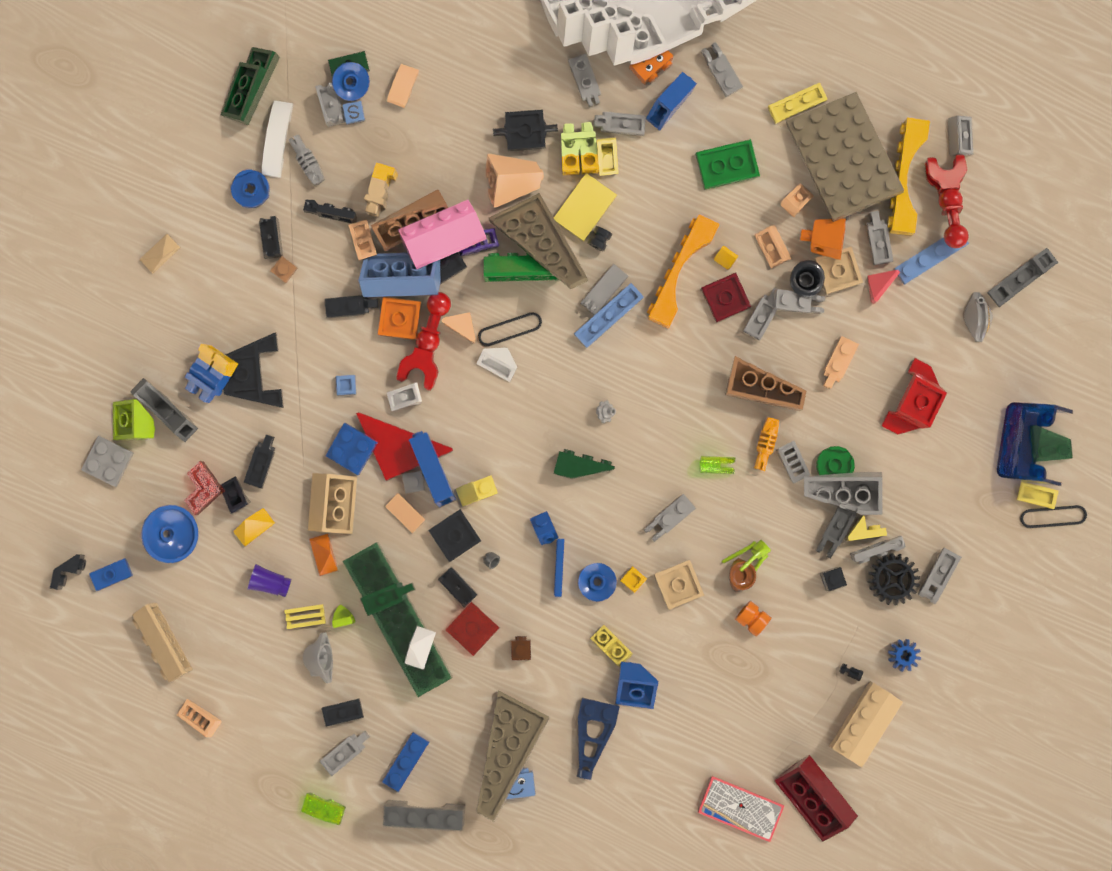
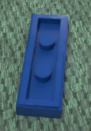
[554,539,565,597]

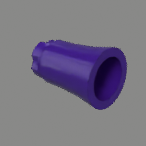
[248,564,292,597]

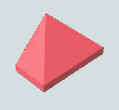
[867,270,900,304]

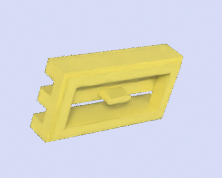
[285,604,326,629]

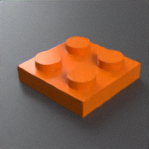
[378,297,421,340]

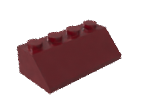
[774,755,858,842]

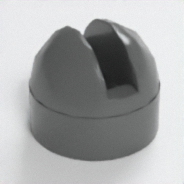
[483,552,500,569]

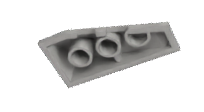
[804,472,882,515]

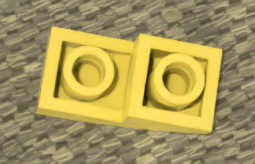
[590,625,633,667]

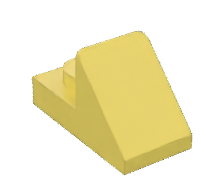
[597,137,619,176]
[456,476,498,507]
[845,515,887,541]

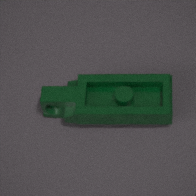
[360,582,416,616]

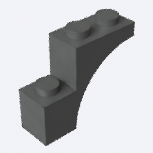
[130,378,198,442]

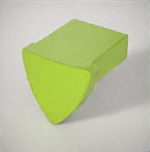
[332,605,356,628]

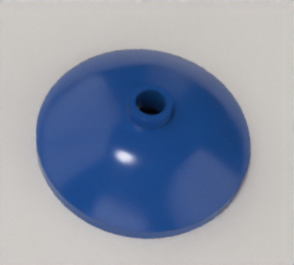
[141,505,198,563]

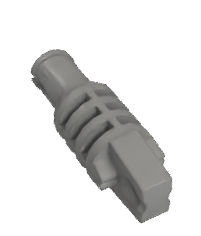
[289,135,325,185]

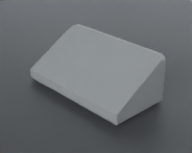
[948,115,973,156]

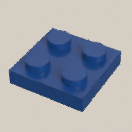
[326,423,378,475]

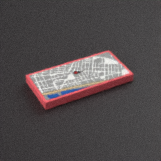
[698,776,784,842]

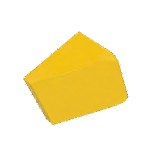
[714,246,738,270]

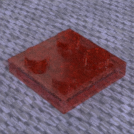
[446,602,500,656]

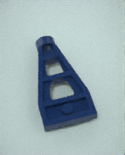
[576,697,620,780]

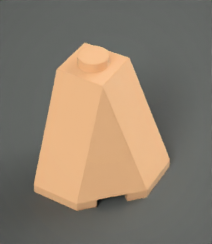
[485,154,543,207]

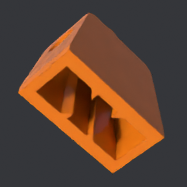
[800,218,846,260]

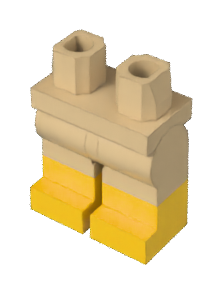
[364,163,398,218]

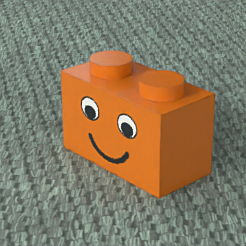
[629,50,673,85]

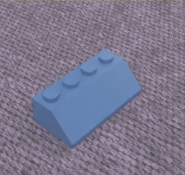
[359,253,441,297]

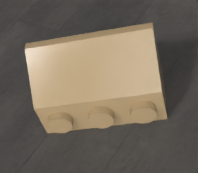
[308,473,357,534]

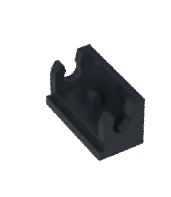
[259,216,283,259]
[438,567,478,608]

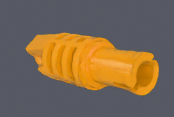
[754,417,779,471]

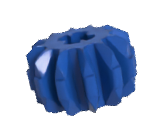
[888,639,921,672]

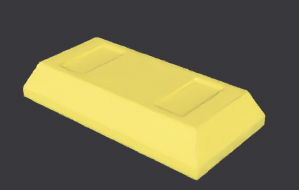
[1017,481,1059,509]

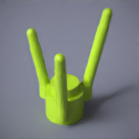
[722,540,771,571]

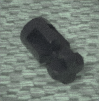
[839,663,864,681]

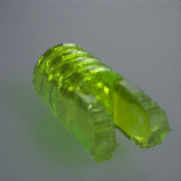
[700,456,736,474]

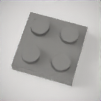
[81,436,134,487]

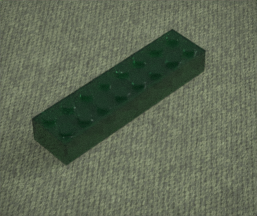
[343,542,453,697]

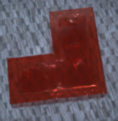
[184,461,225,515]

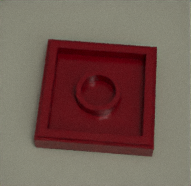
[701,272,751,323]

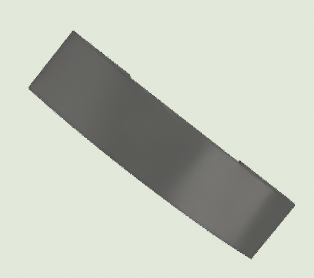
[987,248,1059,307]

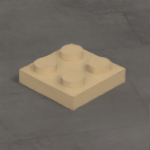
[814,246,863,295]
[654,560,704,610]

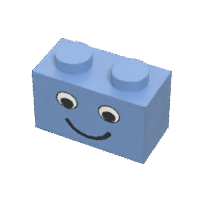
[507,768,536,799]

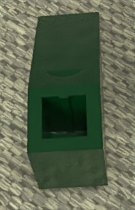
[553,449,615,479]

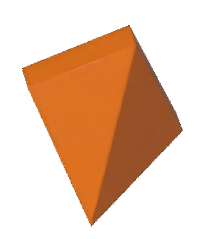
[309,534,338,576]

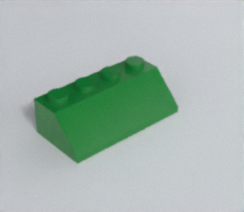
[484,253,559,282]

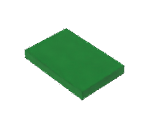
[695,139,760,190]

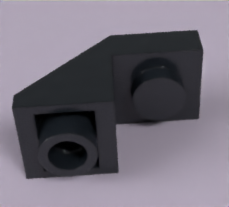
[50,554,86,590]

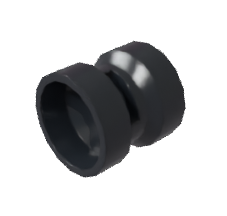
[587,226,613,252]

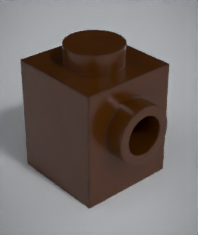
[511,636,531,660]

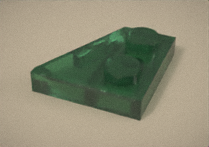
[1030,425,1073,462]

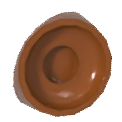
[729,558,757,592]

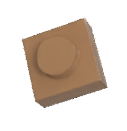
[270,256,298,283]

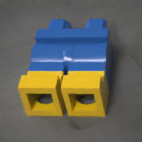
[185,343,238,403]

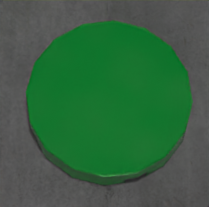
[816,446,855,475]

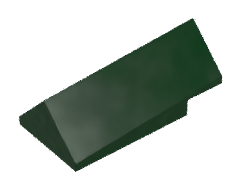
[221,47,280,125]

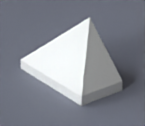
[477,348,517,382]
[405,626,436,669]

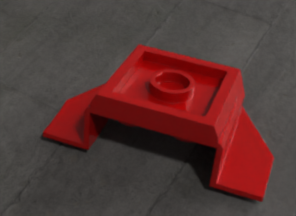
[881,358,947,434]

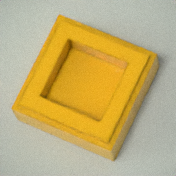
[620,566,647,593]

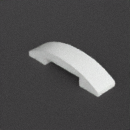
[262,100,293,178]

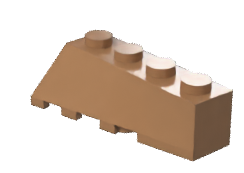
[371,189,448,251]
[725,356,807,411]

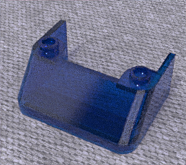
[996,402,1073,486]

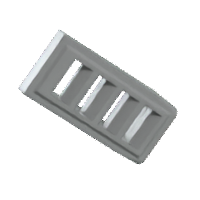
[776,441,810,484]

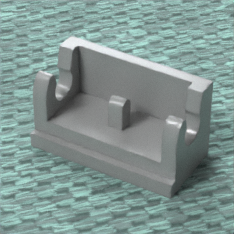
[315,83,346,127]

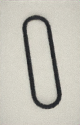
[478,312,542,346]
[1020,505,1087,528]

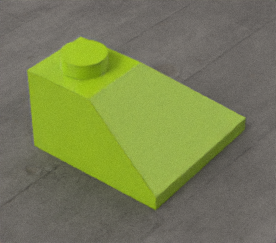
[113,399,155,440]

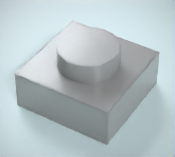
[402,471,425,493]

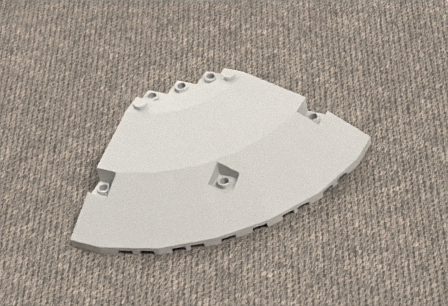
[540,0,756,65]

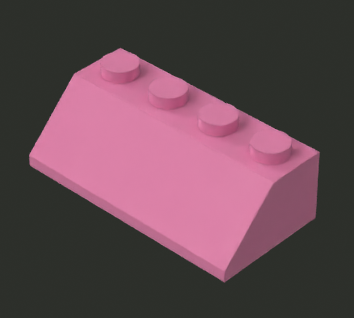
[398,200,487,269]

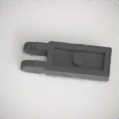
[816,506,857,559]

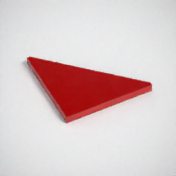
[356,412,454,481]

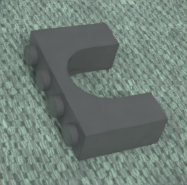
[383,800,465,831]

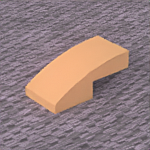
[387,64,419,108]
[349,219,377,260]

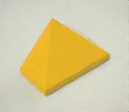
[233,508,275,547]

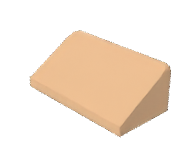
[754,225,791,269]
[385,493,426,533]

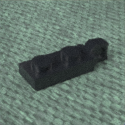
[303,199,357,224]
[325,295,379,318]
[244,434,275,489]

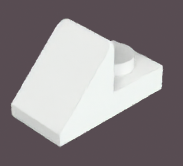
[387,383,422,411]

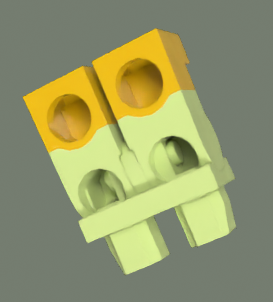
[561,122,599,176]

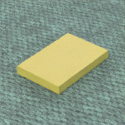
[554,173,617,242]

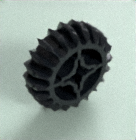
[867,553,920,605]

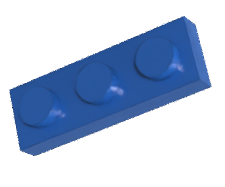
[382,732,429,792]

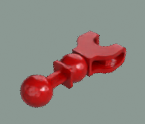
[925,154,969,249]
[396,292,451,391]

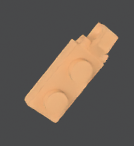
[823,336,859,389]

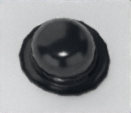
[790,260,825,297]

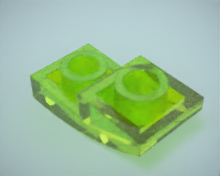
[301,792,346,825]

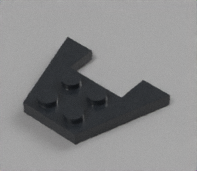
[223,332,284,408]

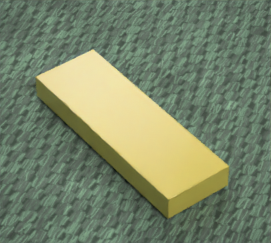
[768,83,828,124]

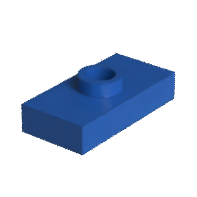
[89,558,133,591]

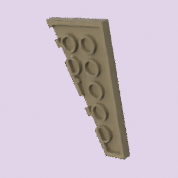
[489,193,588,289]
[476,690,549,822]

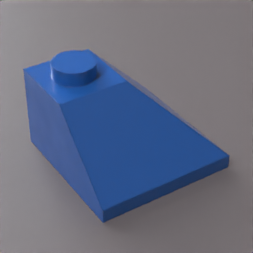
[615,661,659,709]

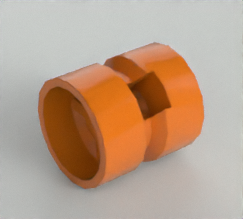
[735,600,772,637]

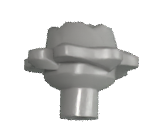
[596,400,616,423]

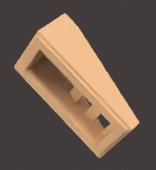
[177,699,221,737]

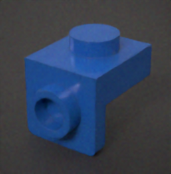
[530,511,559,545]

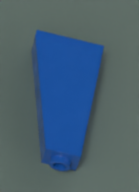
[409,431,457,508]

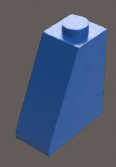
[646,72,697,130]

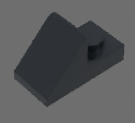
[219,476,250,514]

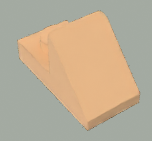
[781,183,814,217]

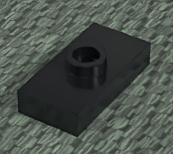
[322,698,364,727]

